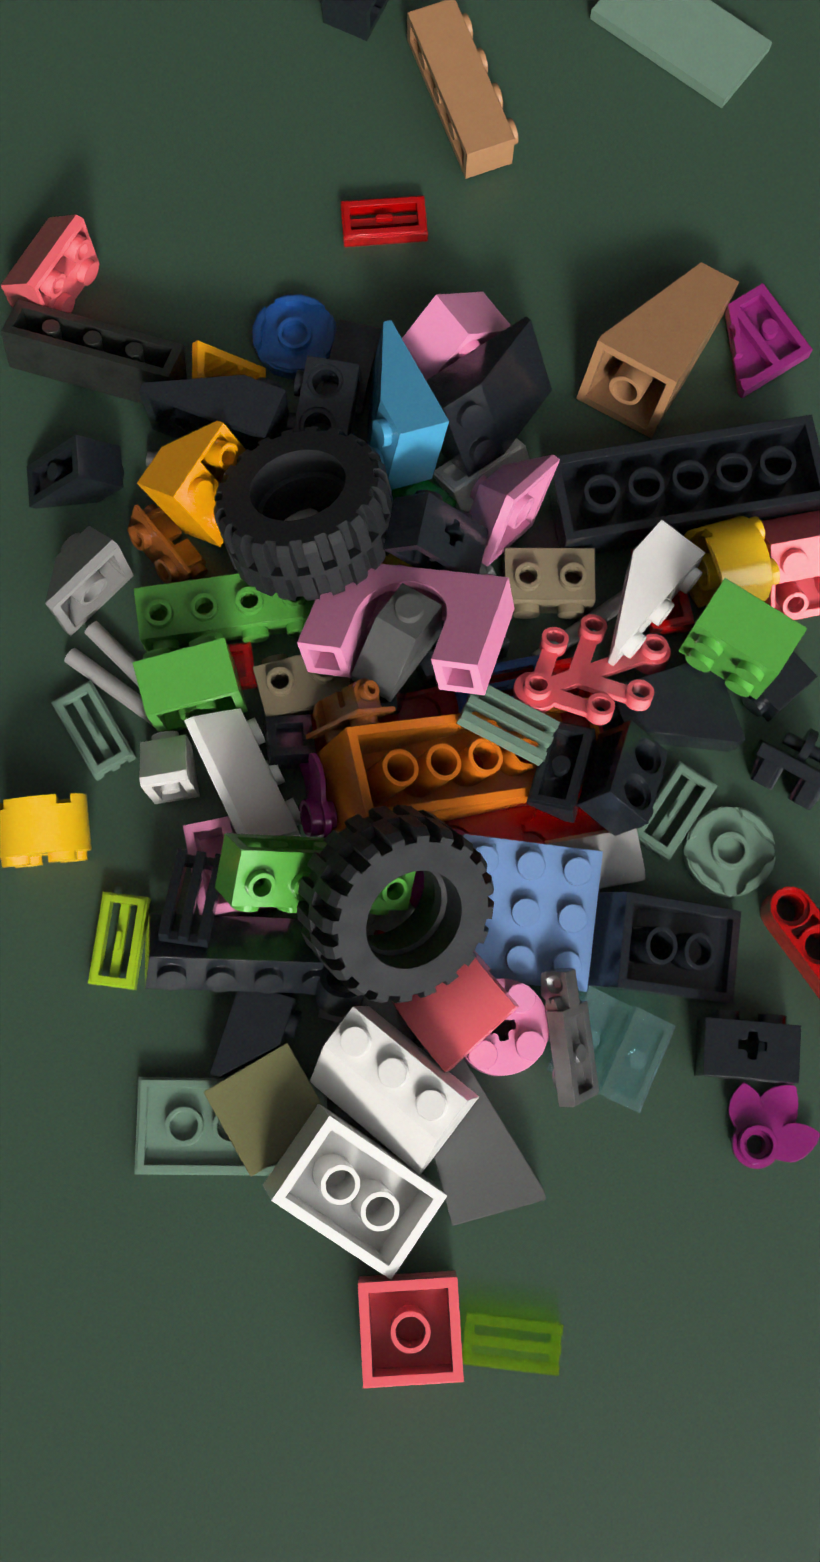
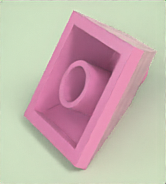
[469,455,560,567]

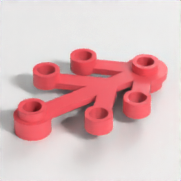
[513,614,671,725]

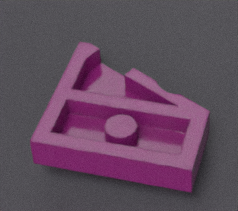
[725,283,813,399]

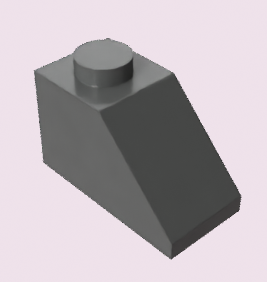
[351,583,442,702]

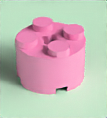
[464,978,549,1076]

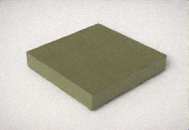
[204,1043,323,1177]

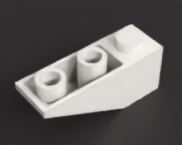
[608,520,705,666]

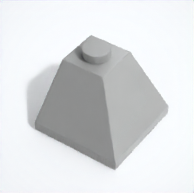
[45,526,134,636]

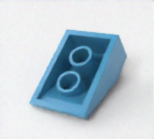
[367,320,449,490]

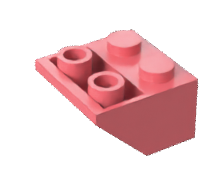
[1,214,100,313]
[762,510,820,620]

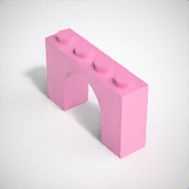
[297,564,515,695]

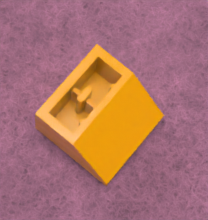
[137,421,246,547]

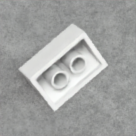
[184,708,301,837]
[310,1006,479,1175]

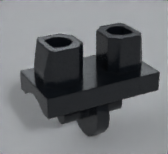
[750,728,820,810]

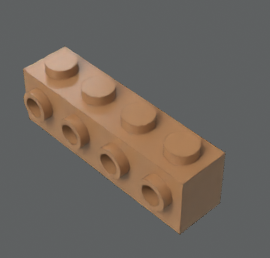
[407,0,518,179]

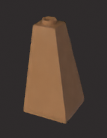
[576,262,739,439]

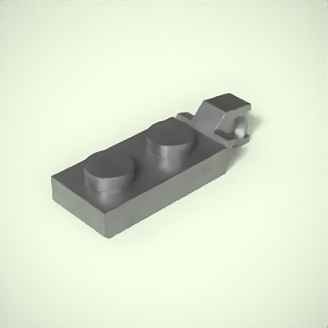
[541,968,599,1107]

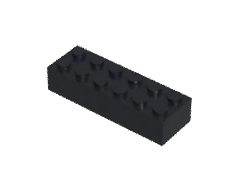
[547,415,820,554]

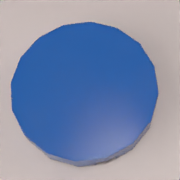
[252,294,337,379]

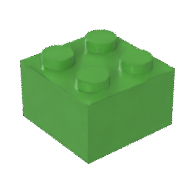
[679,578,807,700]
[132,636,248,732]

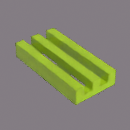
[88,891,151,990]

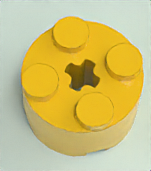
[684,516,780,608]
[0,793,92,868]

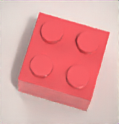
[358,1271,464,1388]

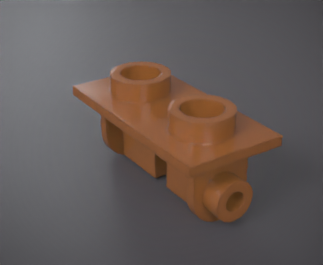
[127,504,208,584]
[306,678,396,744]

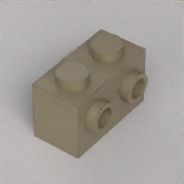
[502,548,596,619]
[253,654,350,717]

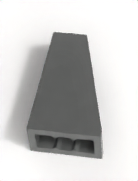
[413,1041,547,1226]

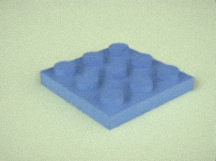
[462,834,603,992]

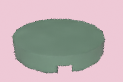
[682,807,775,898]

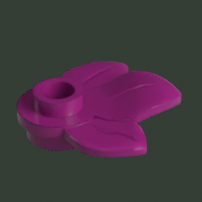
[298,753,337,838]
[728,1083,820,1169]

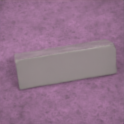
[545,828,646,889]

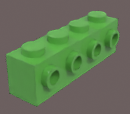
[134,573,315,652]
[215,833,416,915]

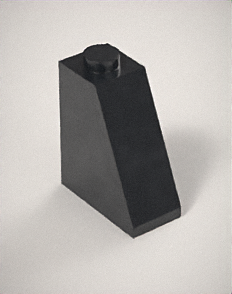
[603,663,746,752]

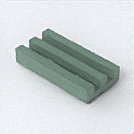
[51,680,137,781]
[456,685,560,766]
[637,761,718,862]

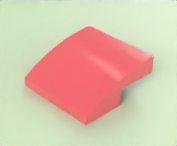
[391,950,519,1072]

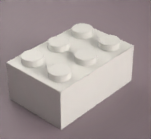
[263,1104,447,1279]

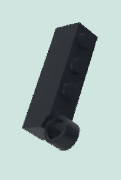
[145,913,364,1017]

